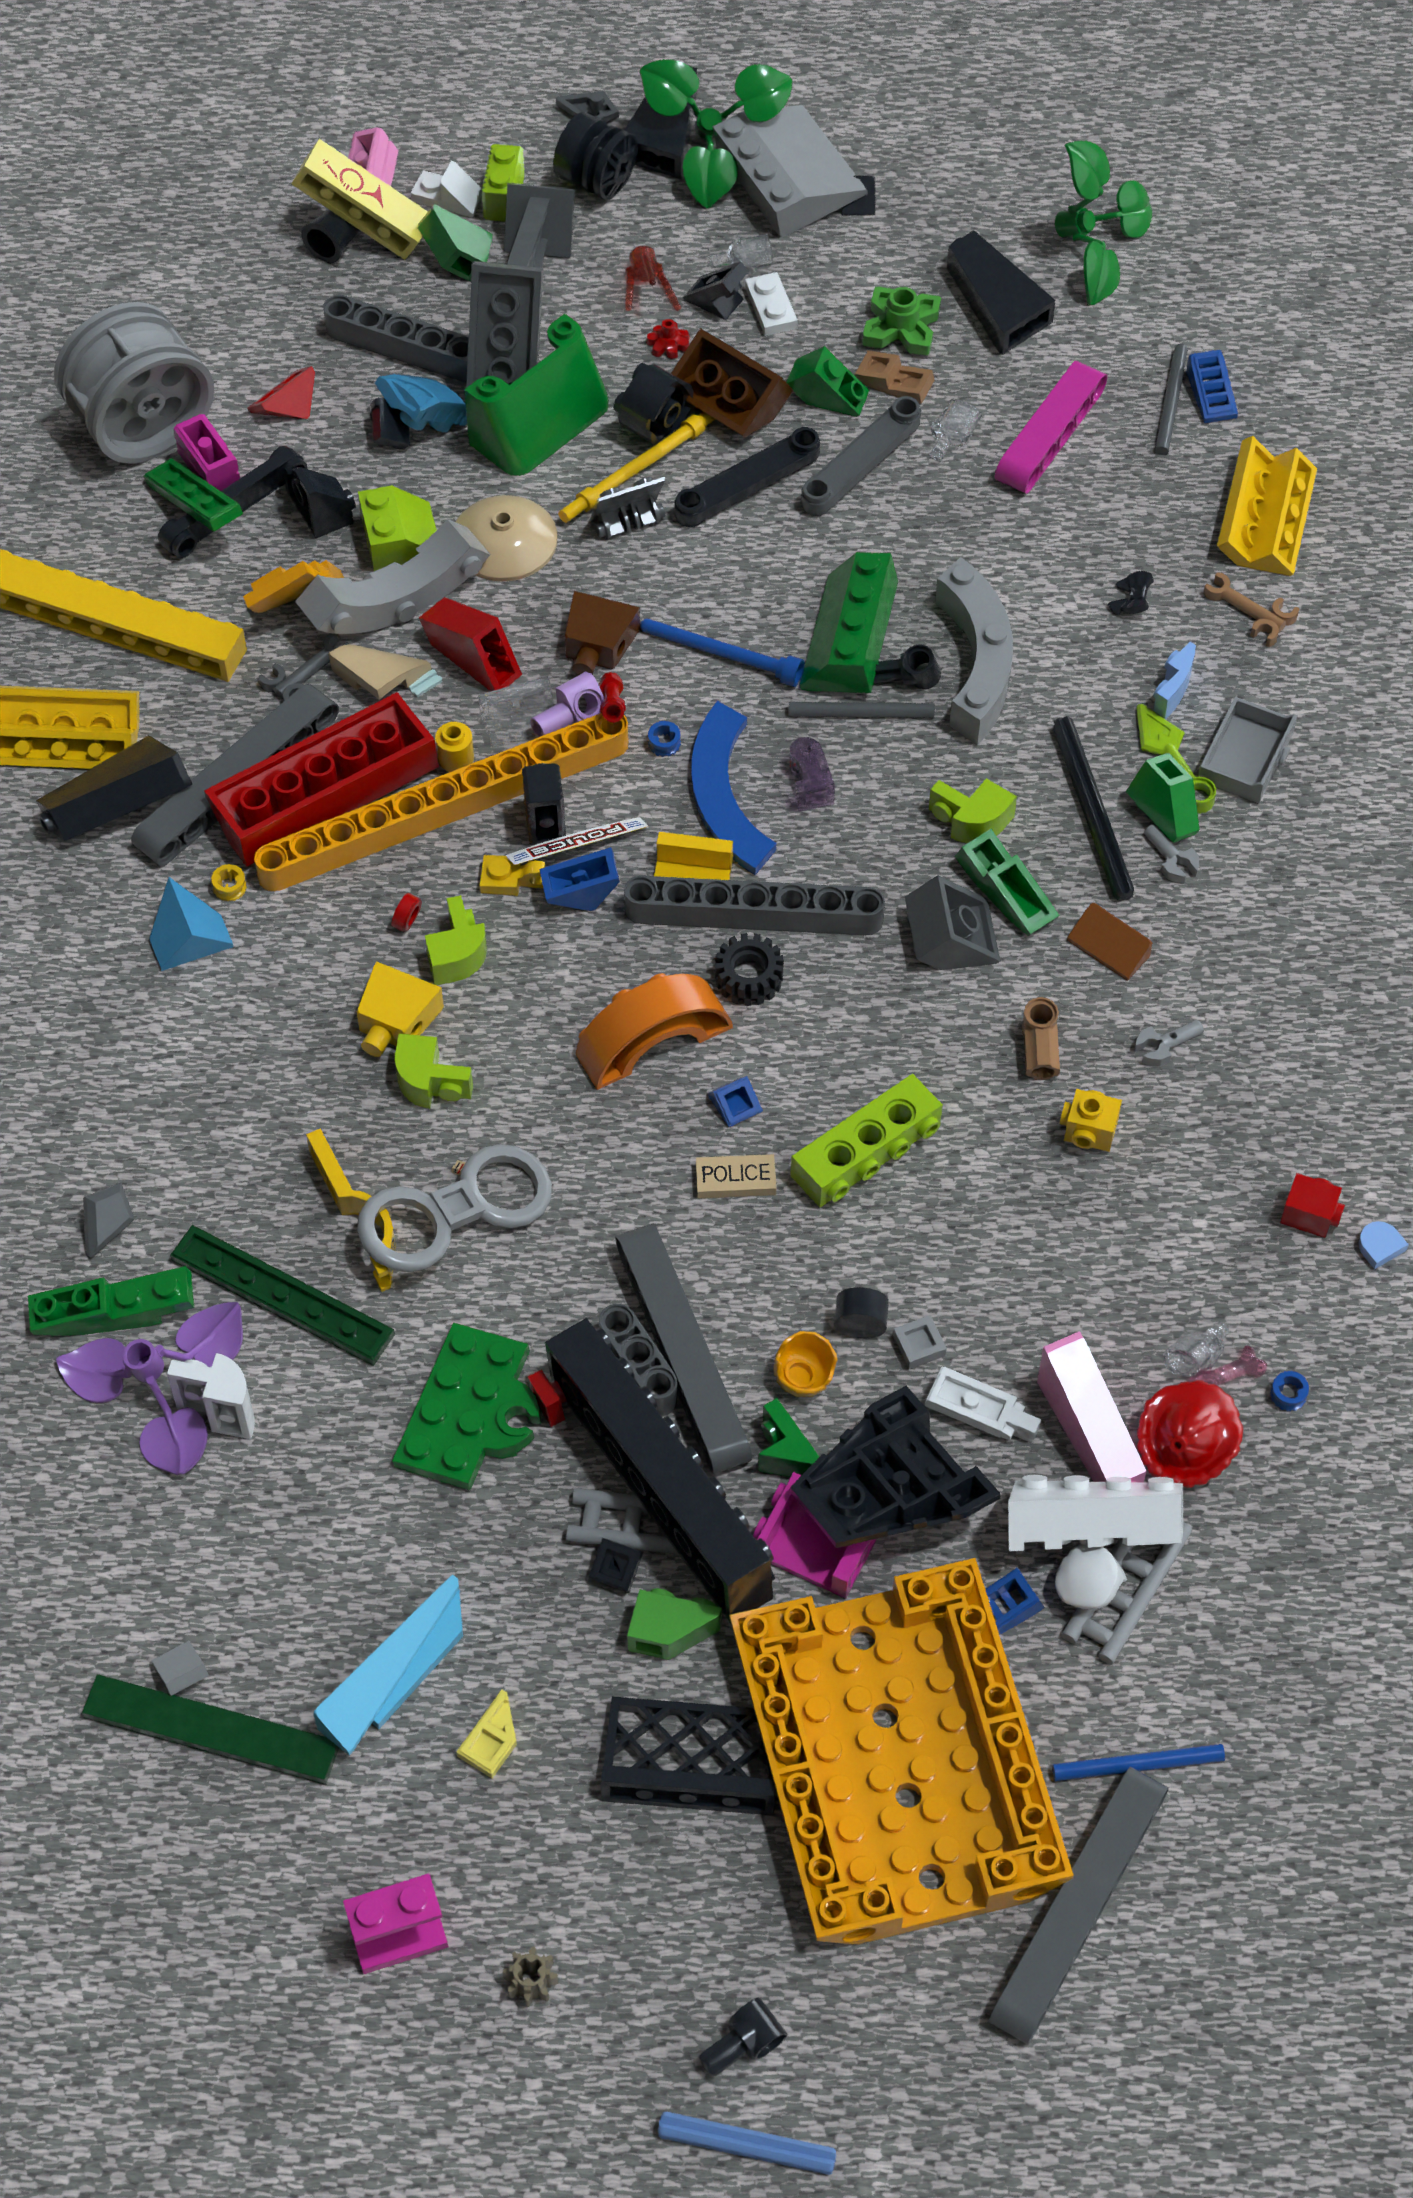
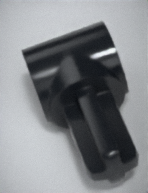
[874,644,941,689]
[699,1997,788,2077]

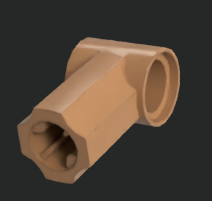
[1022,997,1060,1080]

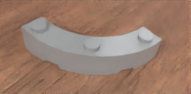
[295,519,491,634]
[935,557,1013,746]

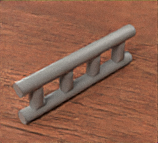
[566,1488,739,1555]
[1061,1522,1192,1665]

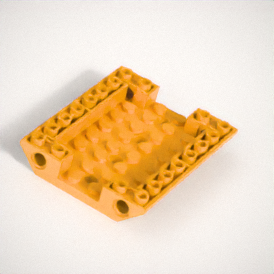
[730,1558,1074,1944]

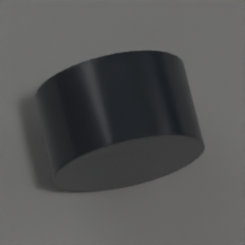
[834,1287,889,1339]

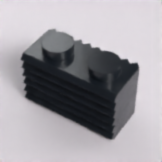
[522,763,566,845]

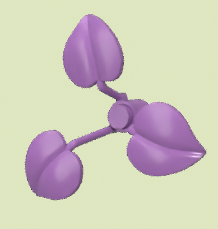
[56,1302,243,1475]

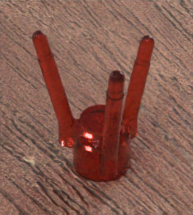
[625,246,681,311]

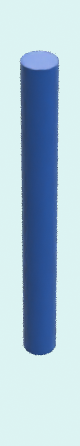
[1052,1744,1225,1782]

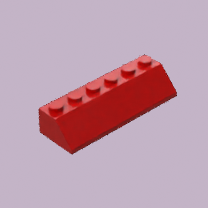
[204,692,439,867]

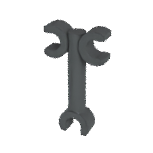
[258,633,349,701]

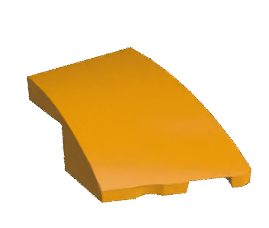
[243,560,344,613]

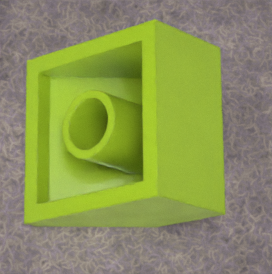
[358,485,437,571]

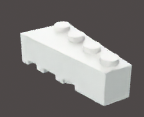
[1008,1475,1183,1551]

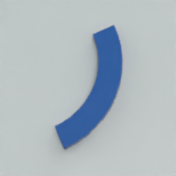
[691,701,777,876]

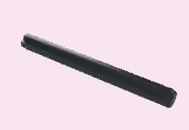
[1053,716,1134,901]

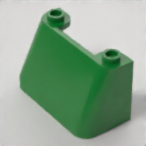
[464,313,609,476]

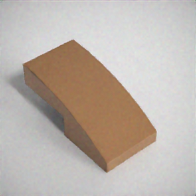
[855,350,935,404]

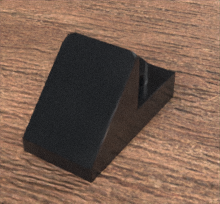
[683,261,749,320]

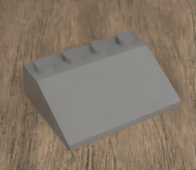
[713,105,867,238]

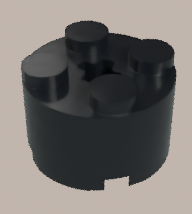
[613,363,694,445]

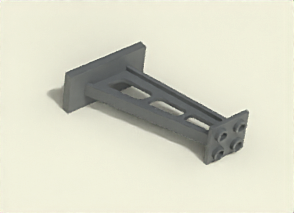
[466,183,575,388]

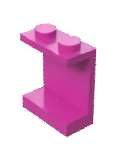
[753,1472,877,1599]
[343,1873,448,1974]

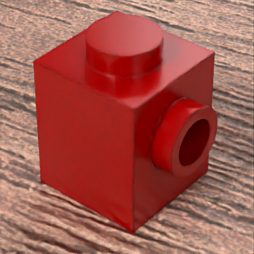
[1280,1173,1345,1238]

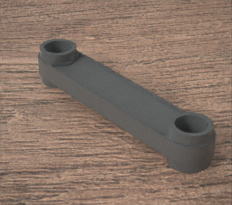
[801,396,921,516]

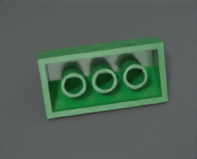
[800,552,898,693]

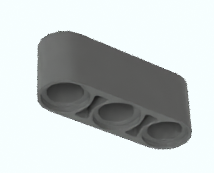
[599,1304,677,1416]

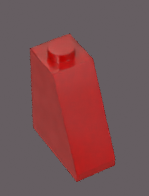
[419,597,522,696]

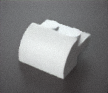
[167,1353,255,1439]

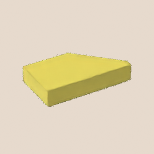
[456,1690,517,1779]

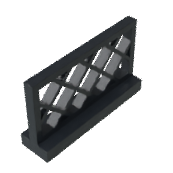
[601,1696,776,1816]

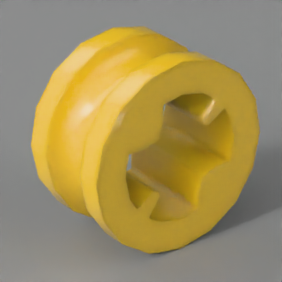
[211,864,247,901]

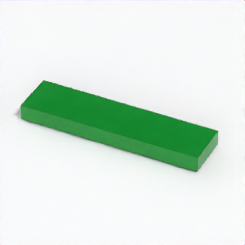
[143,458,243,532]

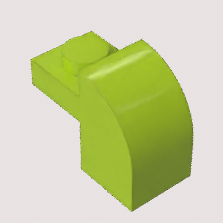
[929,778,1017,843]
[425,895,487,985]
[395,1034,473,1109]

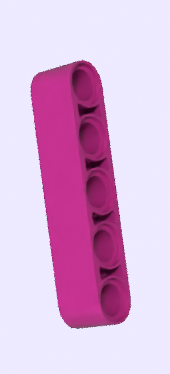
[995,360,1108,494]

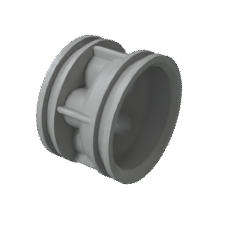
[54,302,214,464]

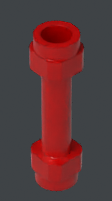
[598,672,626,723]

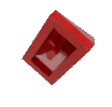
[247,366,315,419]

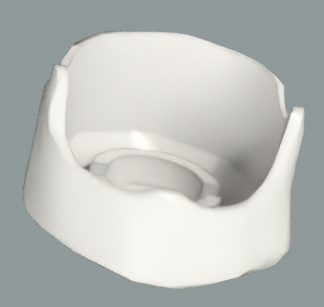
[1055,1544,1127,1609]

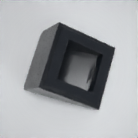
[842,176,875,215]

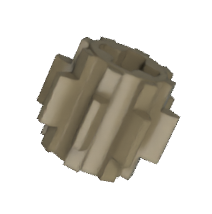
[502,1946,559,2007]

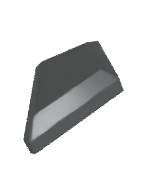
[556,91,619,122]
[83,1182,135,1257]

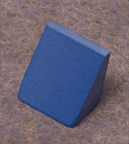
[707,1076,763,1127]

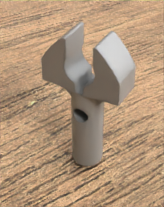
[1145,824,1199,884]
[1134,1020,1204,1067]

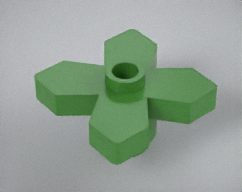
[862,287,941,356]

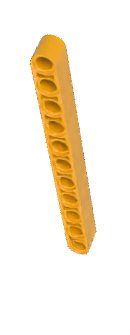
[254,713,629,892]

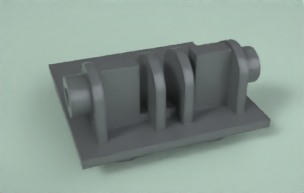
[589,477,665,539]

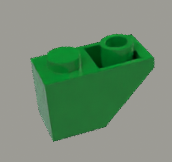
[418,204,493,281]
[786,346,870,417]
[1126,753,1200,843]

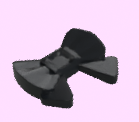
[1108,571,1154,615]

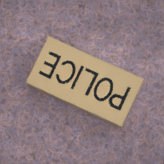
[696,1154,776,1198]

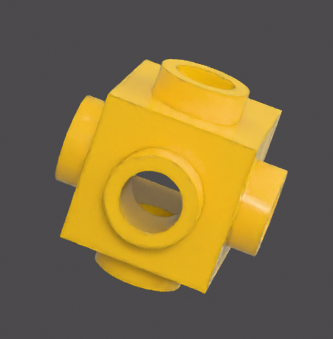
[1060,1089,1122,1152]

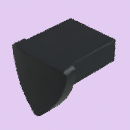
[370,398,410,450]

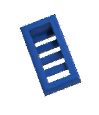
[1186,350,1238,423]
[985,1567,1045,1635]

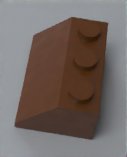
[671,328,793,438]

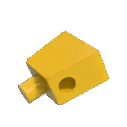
[357,962,444,1057]

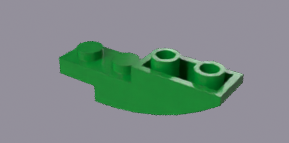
[28,1266,194,1336]

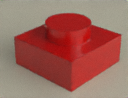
[527,1369,567,1427]

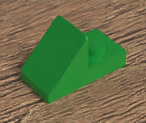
[758,1398,820,1477]

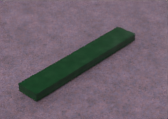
[170,1225,395,1366]
[82,1674,339,1785]

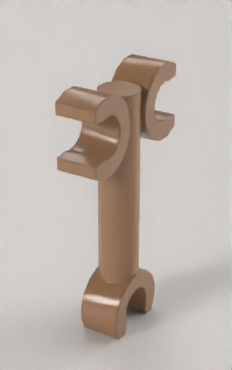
[1203,572,1299,647]

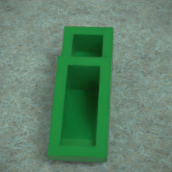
[954,829,1060,936]

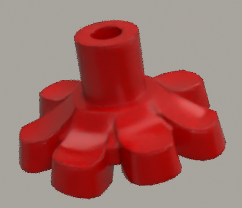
[646,319,690,359]

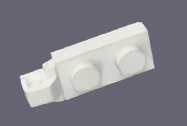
[925,1367,1041,1443]

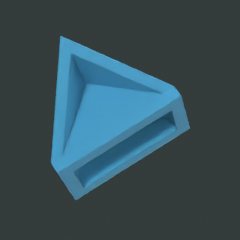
[149,877,234,971]

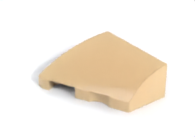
[328,644,431,700]

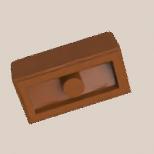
[1067,902,1153,981]

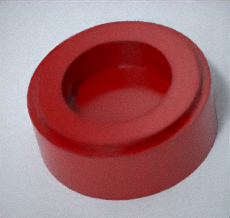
[391,893,422,932]

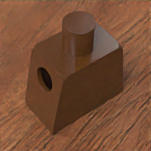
[565,591,640,675]

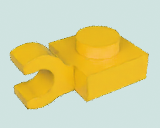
[480,855,545,896]

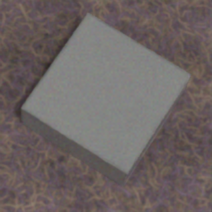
[893,1315,947,1369]
[151,1641,209,1696]

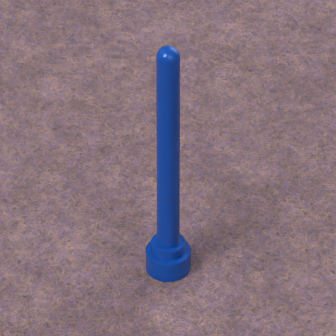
[640,619,805,687]

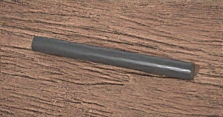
[1155,344,1188,455]
[789,702,935,718]

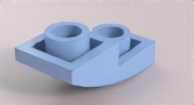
[1153,642,1196,719]

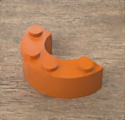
[576,973,733,1090]

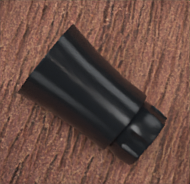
[301,209,360,263]

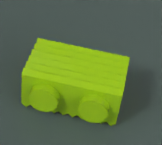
[482,144,525,222]

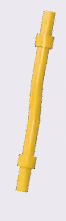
[558,412,715,523]

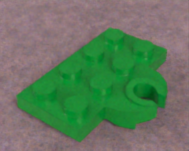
[392,1322,541,1490]

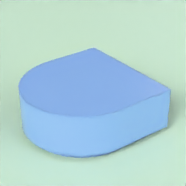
[1358,1221,1409,1270]

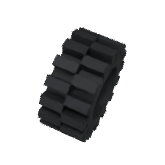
[715,933,784,1006]

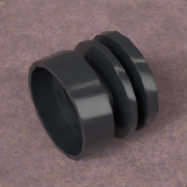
[553,112,638,200]

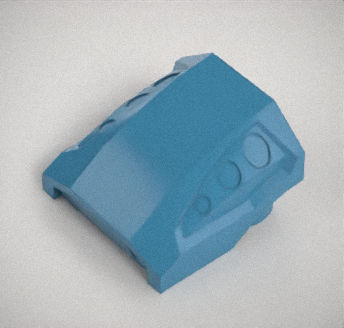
[375,374,467,432]

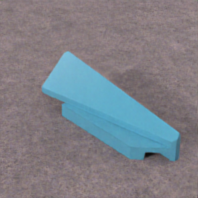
[313,1575,463,1756]

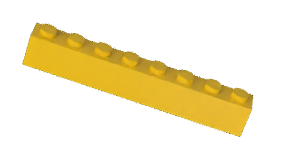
[0,549,247,682]

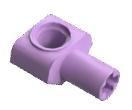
[530,672,605,737]

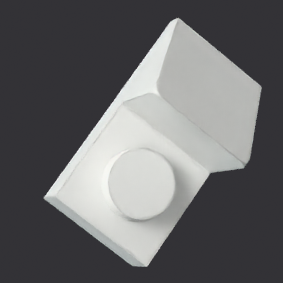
[411,161,482,218]

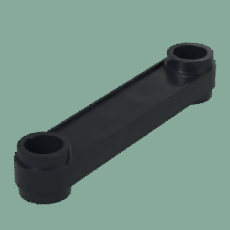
[674,427,820,527]
[158,445,307,558]

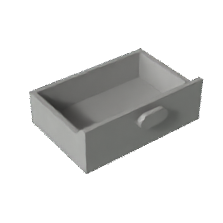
[1198,697,1298,804]

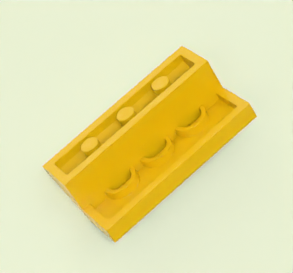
[1217,436,1317,576]
[0,686,140,769]

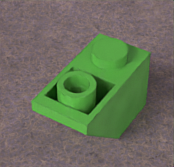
[627,1588,722,1660]

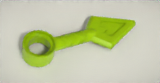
[1136,704,1216,814]

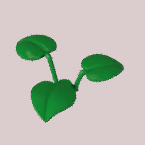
[640,59,792,208]
[1055,141,1152,305]

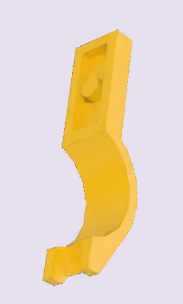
[306,1128,396,1292]

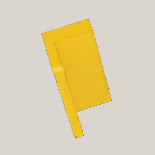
[654,832,733,880]

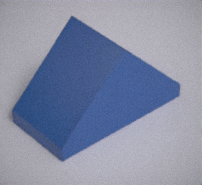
[540,847,620,911]

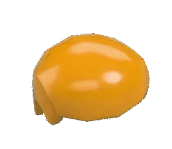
[773,1331,838,1397]

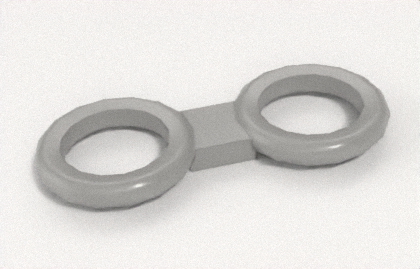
[357,1144,552,1272]

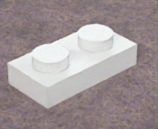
[745,272,798,336]

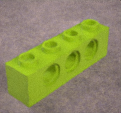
[790,1073,943,1208]

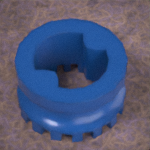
[648,721,681,757]
[1270,1371,1309,1412]

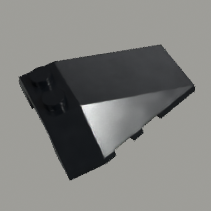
[790,1385,1001,1548]

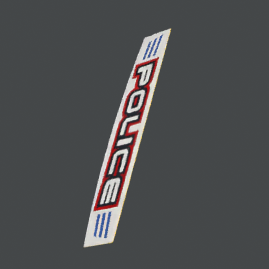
[506,817,648,865]

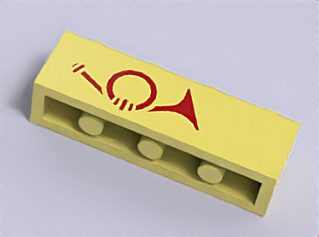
[291,139,428,260]

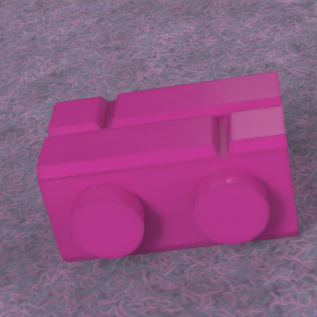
[173,414,240,491]

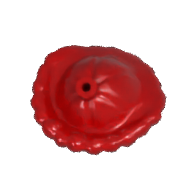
[1137,1380,1243,1488]

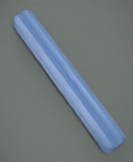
[658,2111,836,2175]

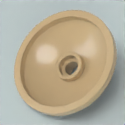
[456,495,557,581]

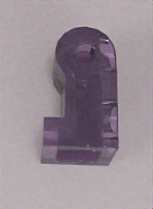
[789,737,835,812]

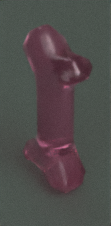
[1190,1345,1267,1386]

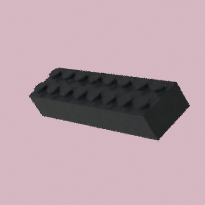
[545,1318,775,1624]

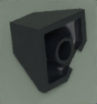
[283,466,356,539]

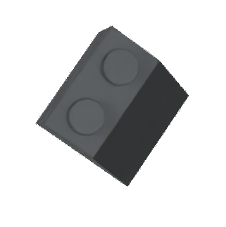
[905,875,1001,970]

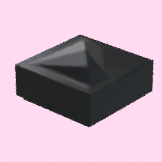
[589,1538,644,1592]

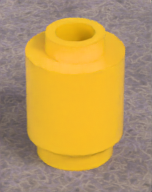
[435,722,474,772]

